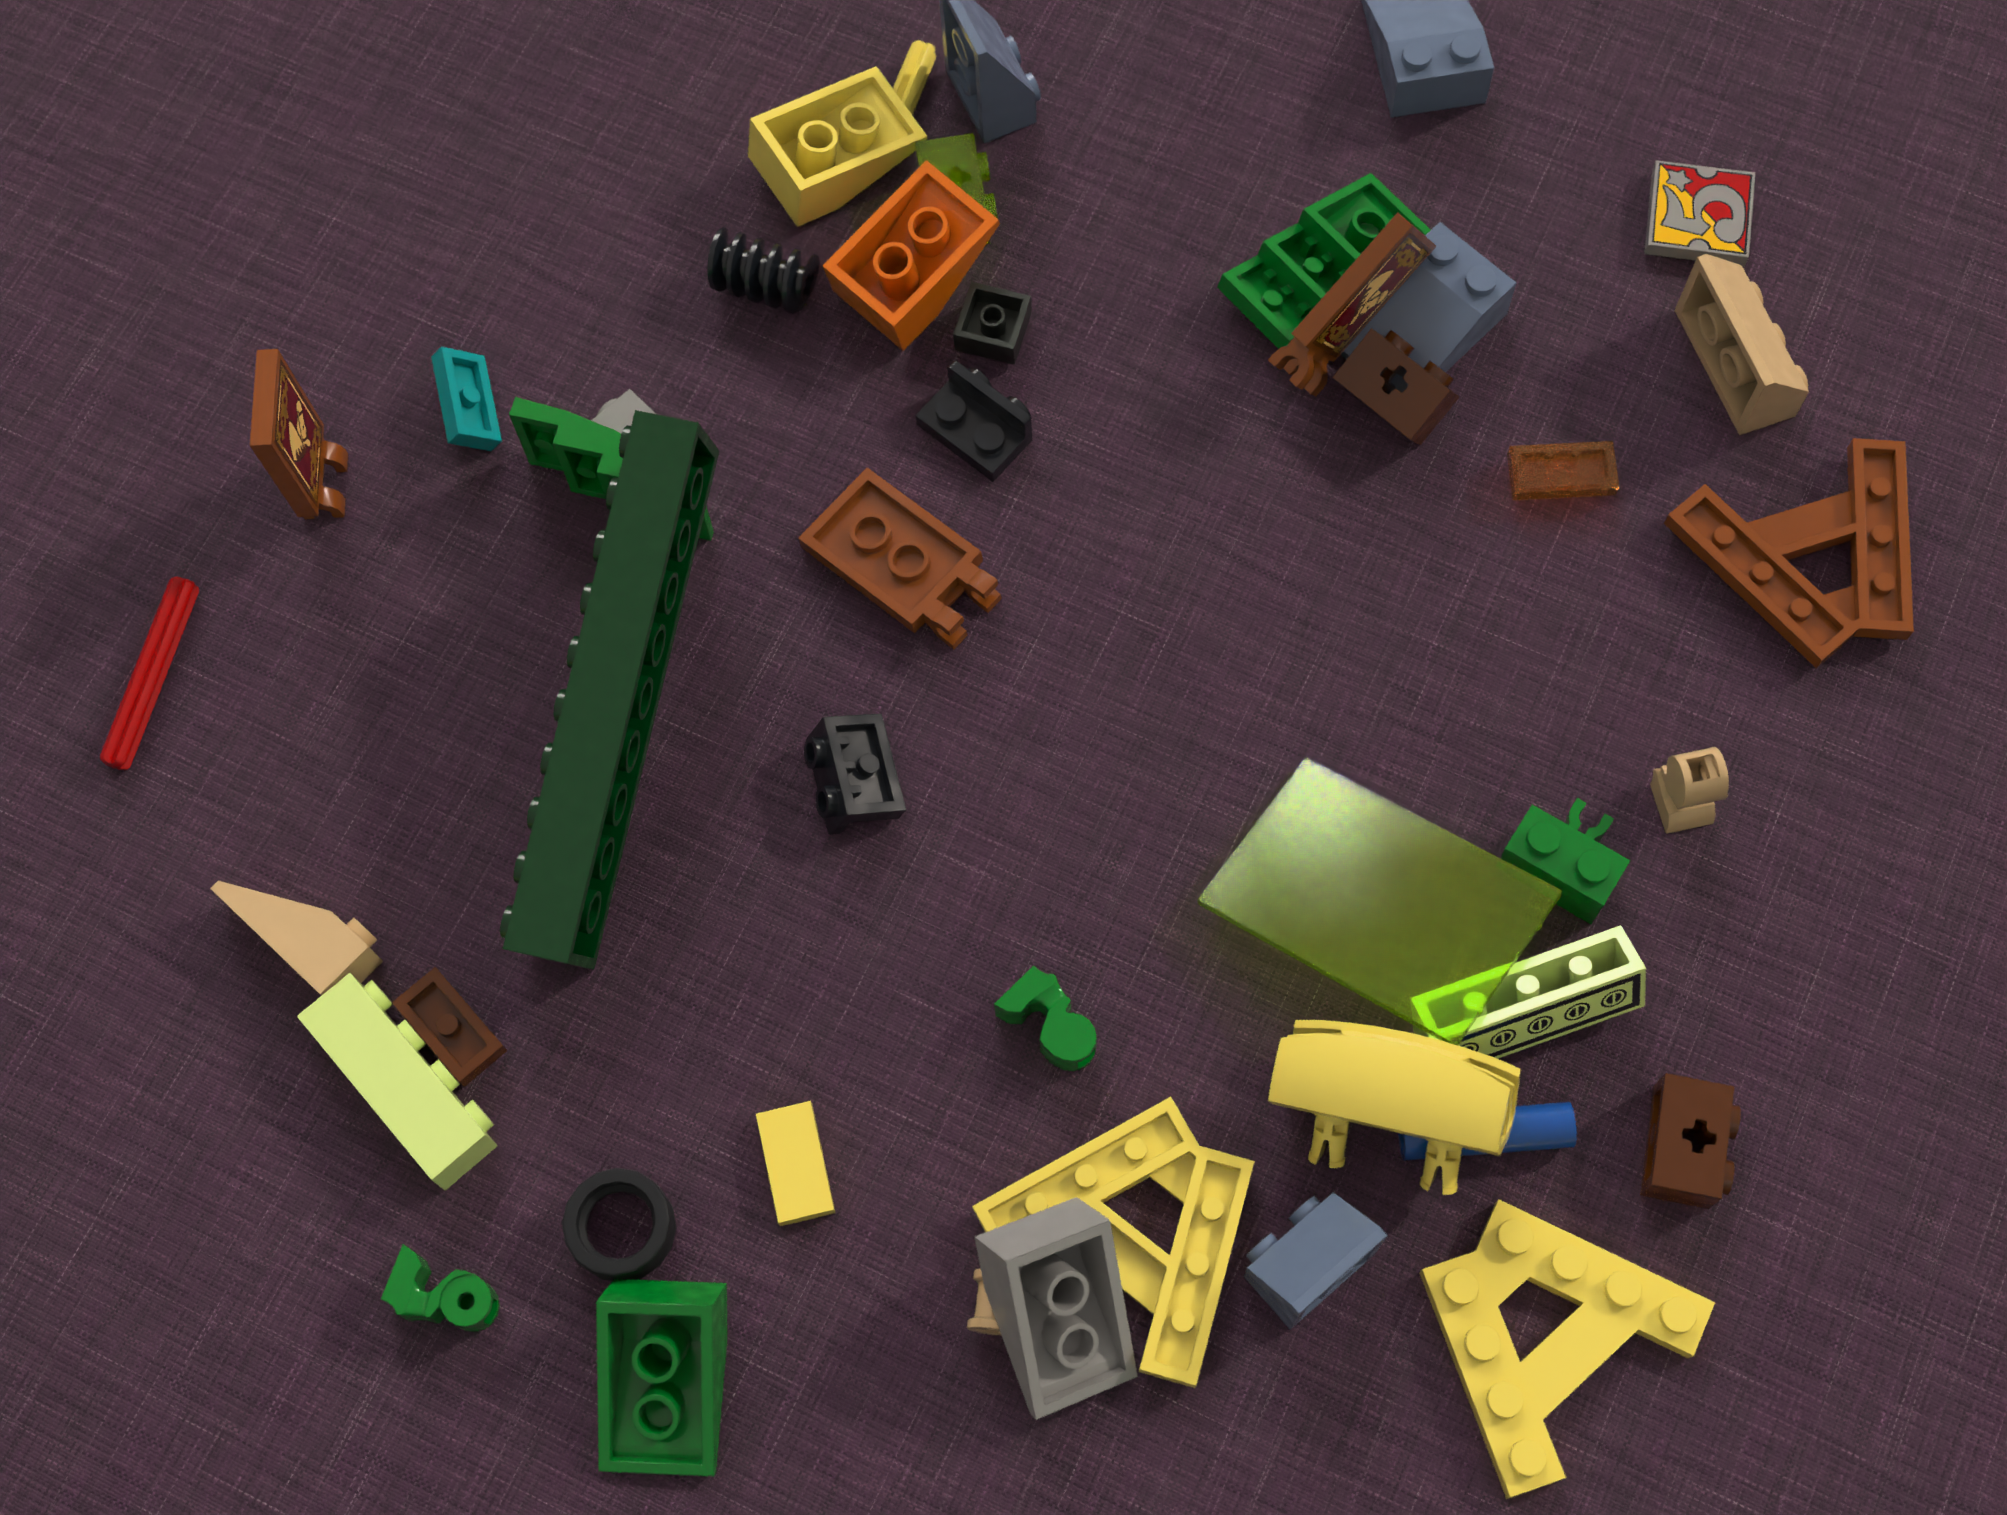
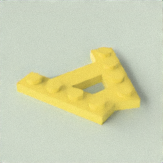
[972,1097,1255,1388]
[1420,1199,1715,1499]

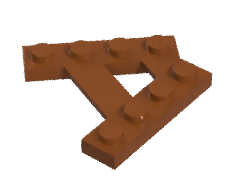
[1664,438,1914,669]

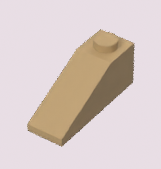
[210,881,383,996]

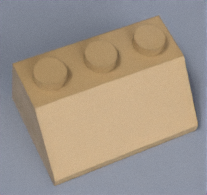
[1675,254,1809,435]

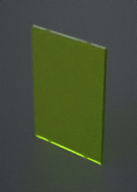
[1198,757,1562,1045]

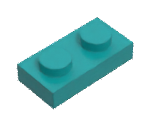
[431,346,502,451]

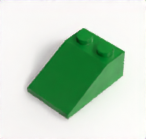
[596,1279,727,1476]

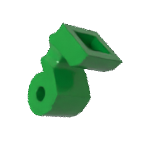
[994,966,1096,1071]
[381,1244,500,1332]

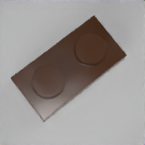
[392,967,508,1087]

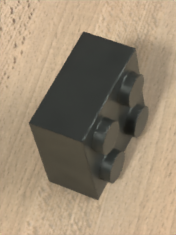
[953,282,1032,365]

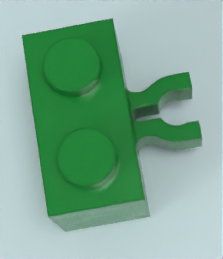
[1495,798,1630,924]

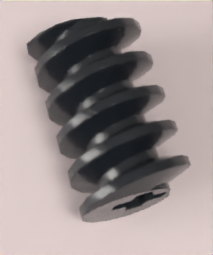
[707,227,820,314]

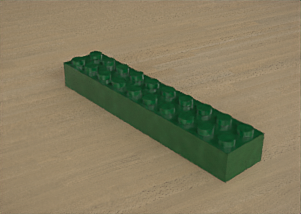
[500,410,720,969]

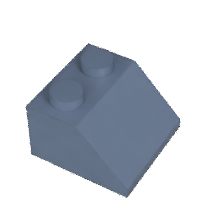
[1244,1192,1387,1330]

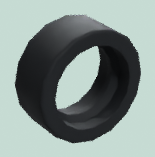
[562,1168,676,1281]

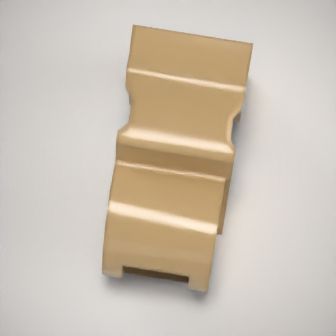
[1650,747,1729,834]

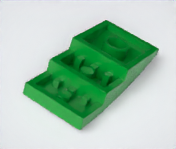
[1217,173,1430,349]
[509,397,714,541]

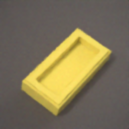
[756,1101,835,1226]

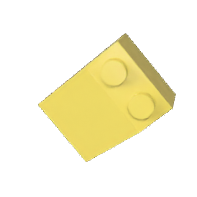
[748,66,927,227]

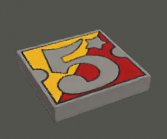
[1644,160,1755,267]

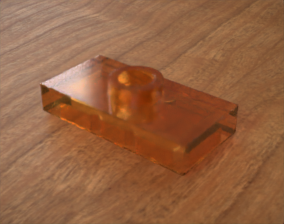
[1507,441,1619,500]

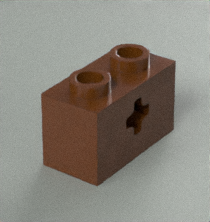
[1333,328,1459,445]
[1640,1073,1741,1209]

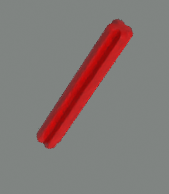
[100,576,199,770]

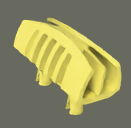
[1268,1020,1520,1195]

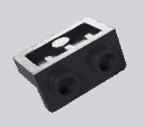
[915,360,1032,482]
[804,713,906,835]

